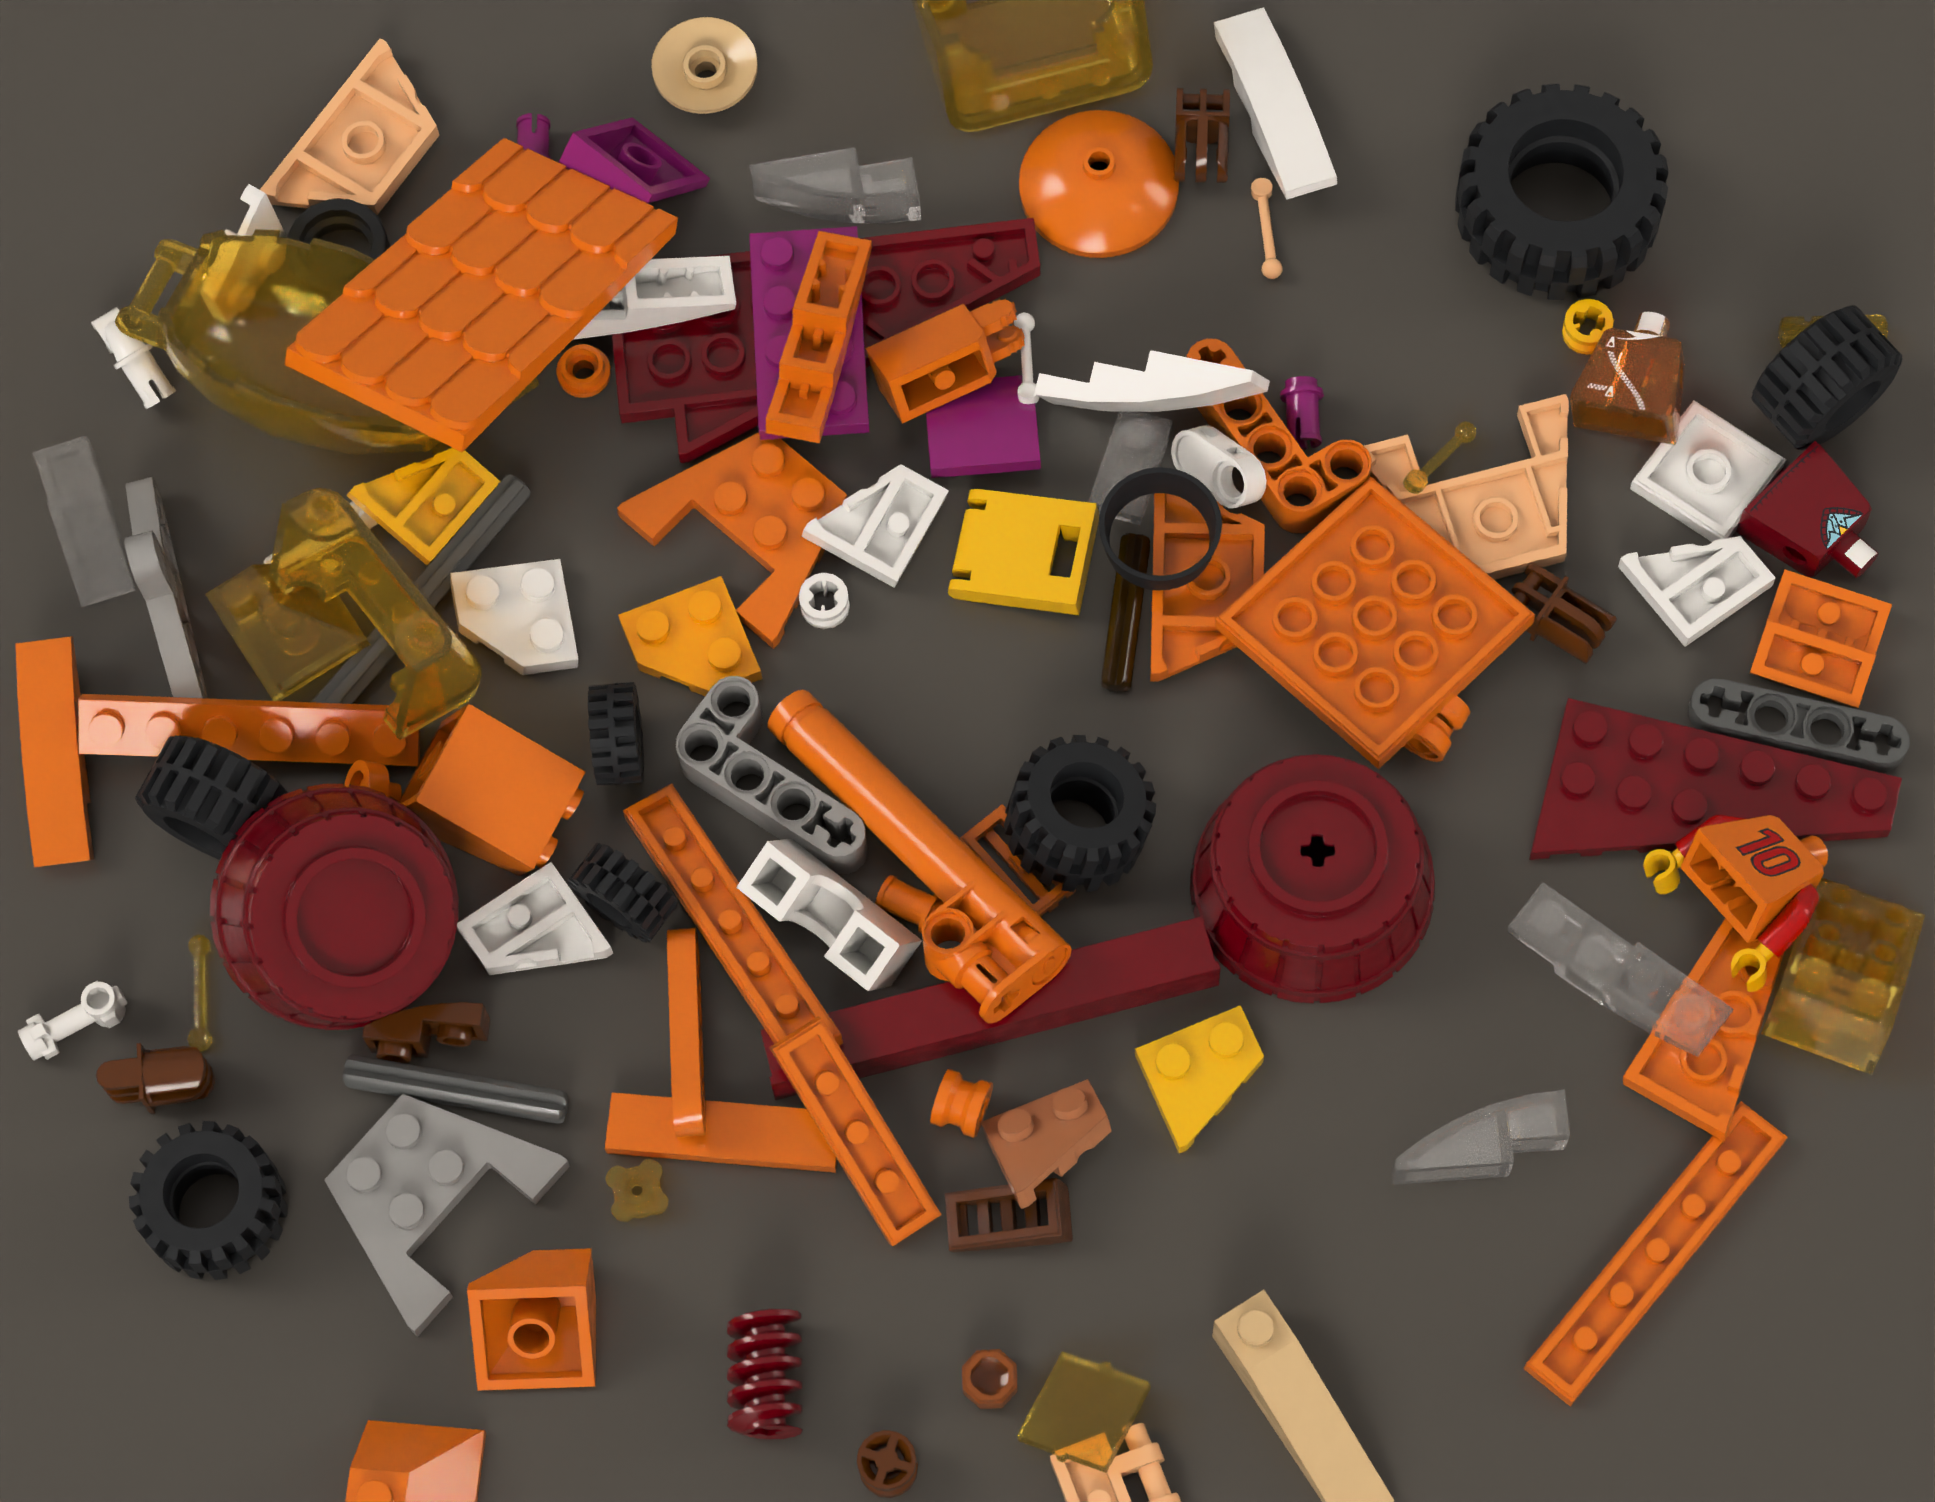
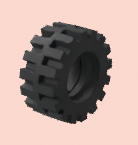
[588,682,644,786]

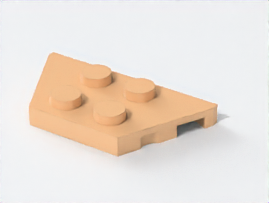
[260,38,440,215]

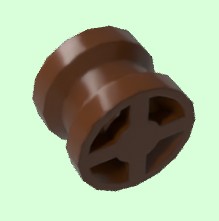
[857,1430,918,1498]

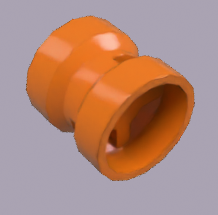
[1403,696,1471,762]

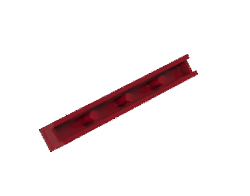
[760,916,1221,1100]

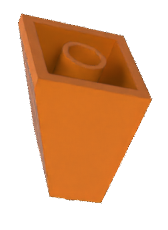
[399,704,585,876]

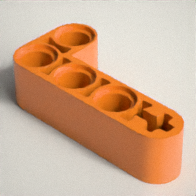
[1187,338,1372,533]

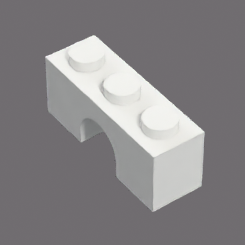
[736,838,922,991]

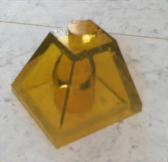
[205,563,370,701]

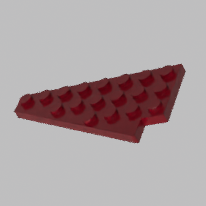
[612,218,1041,463]

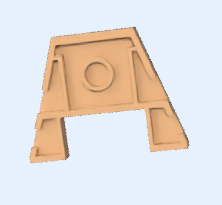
[1364,394,1569,580]

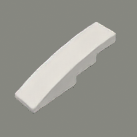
[1214,7,1337,200]
[573,256,736,340]
[1034,350,1270,412]

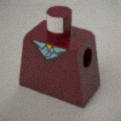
[1736,441,1879,578]

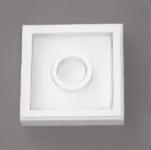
[1630,400,1786,542]

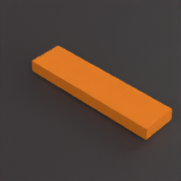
[769,1016,941,1246]
[605,1092,838,1173]

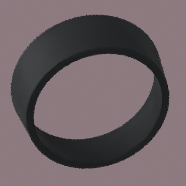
[1099,467,1222,590]

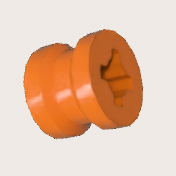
[930,1069,993,1138]

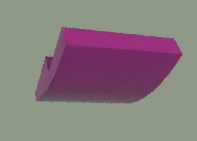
[926,375,1041,478]

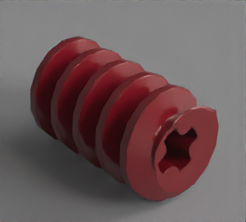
[727,1308,803,1439]

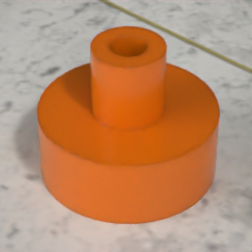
[344,760,402,801]

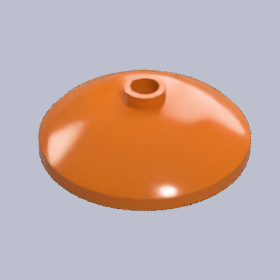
[1019,110,1179,258]

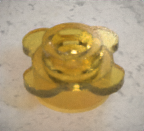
[606,1159,669,1222]

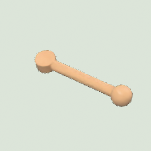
[1251,177,1283,279]

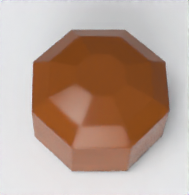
[962,1349,1018,1409]

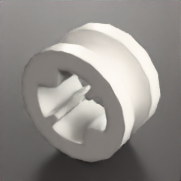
[799,573,850,629]

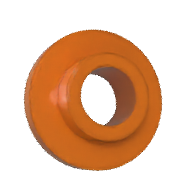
[556,344,611,398]

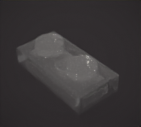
[1088,412,1173,526]

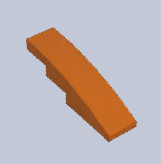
[766,231,872,444]
[15,636,94,867]

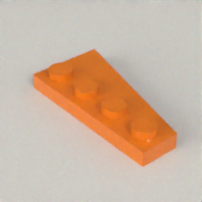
[1623,918,1784,1142]

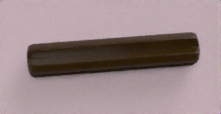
[1101,533,1150,692]

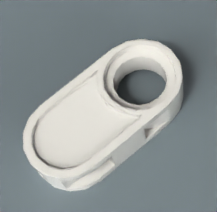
[1171,425,1267,508]

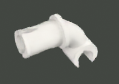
[91,307,176,409]

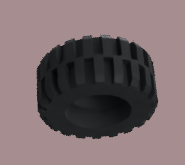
[1455,83,1669,300]

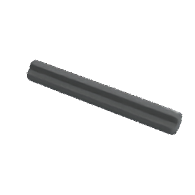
[343,1055,569,1124]

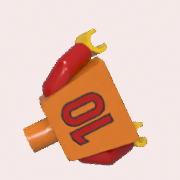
[1643,814,1828,992]

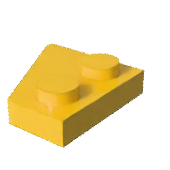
[346,448,501,565]
[1135,1005,1264,1154]

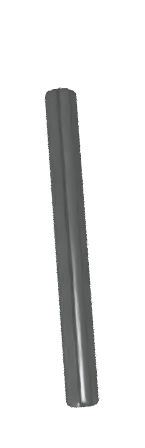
[311,474,531,704]

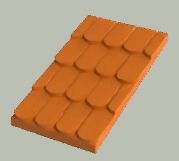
[285,138,678,452]

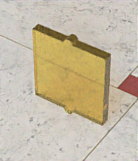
[1017,1351,1151,1473]

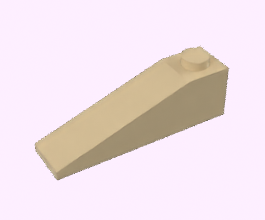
[1212,1289,1394,1502]

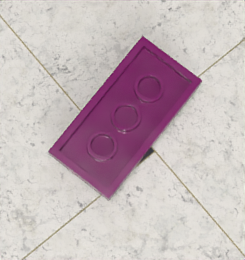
[749,226,870,440]

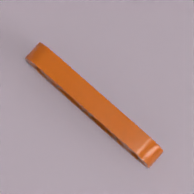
[667,927,706,1137]

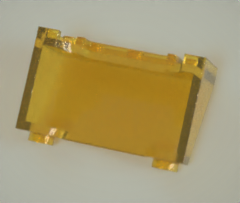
[912,0,1153,132]
[269,488,482,740]

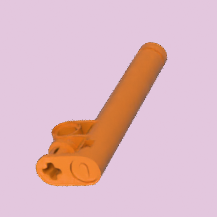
[767,689,1072,1023]

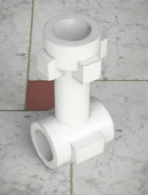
[18,980,128,1061]

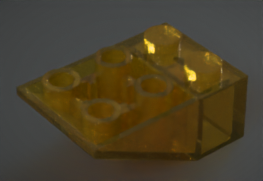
[1761,878,1925,1075]

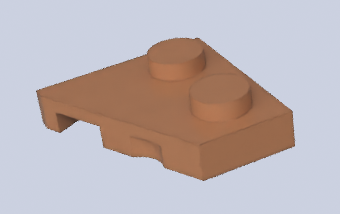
[981,1079,1112,1209]

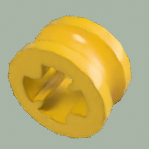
[1562,299,1614,355]

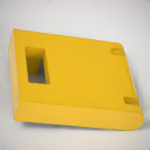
[948,489,1100,615]

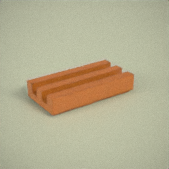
[960,804,1076,917]

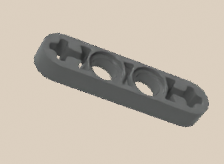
[1688,678,1910,773]

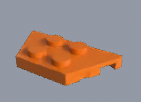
[1150,493,1265,682]

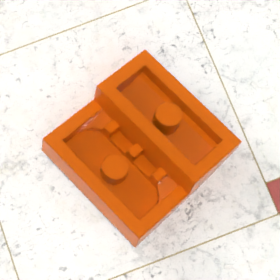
[1749,569,1892,709]

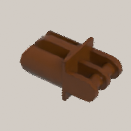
[1174,88,1230,183]
[1511,564,1617,664]
[96,1043,215,1114]

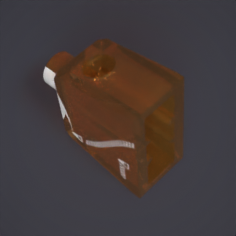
[1570,312,1685,445]

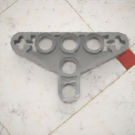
[124,476,208,698]

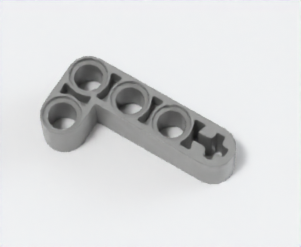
[676,676,868,874]

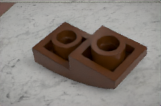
[362,1002,491,1063]

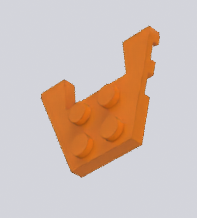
[617,432,848,649]

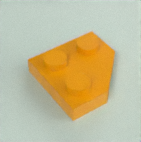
[618,576,762,696]

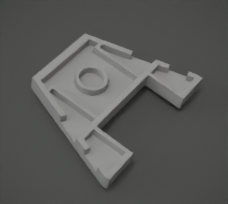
[324,1094,570,1337]

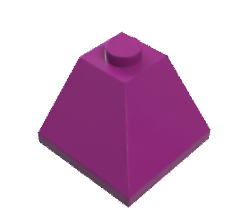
[558,117,710,203]

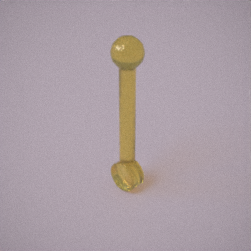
[1403,421,1477,494]
[187,934,212,1052]

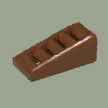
[945,1178,1073,1252]

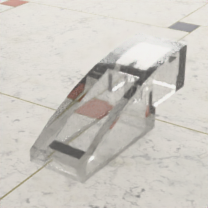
[750,147,921,224]
[32,436,136,608]
[1392,1089,1570,1185]

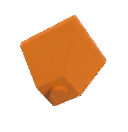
[467,1248,596,1391]
[345,1420,486,1502]

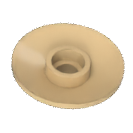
[651,17,758,114]

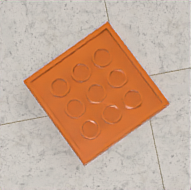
[1215,476,1535,770]

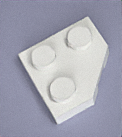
[450,559,579,675]

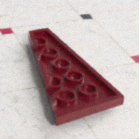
[1529,698,1902,860]

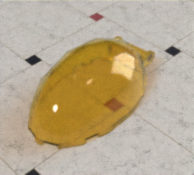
[115,229,441,454]

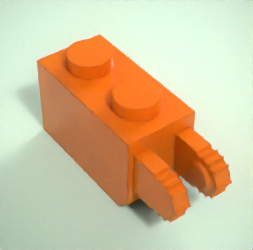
[865,298,1025,424]

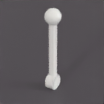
[1014,312,1040,405]

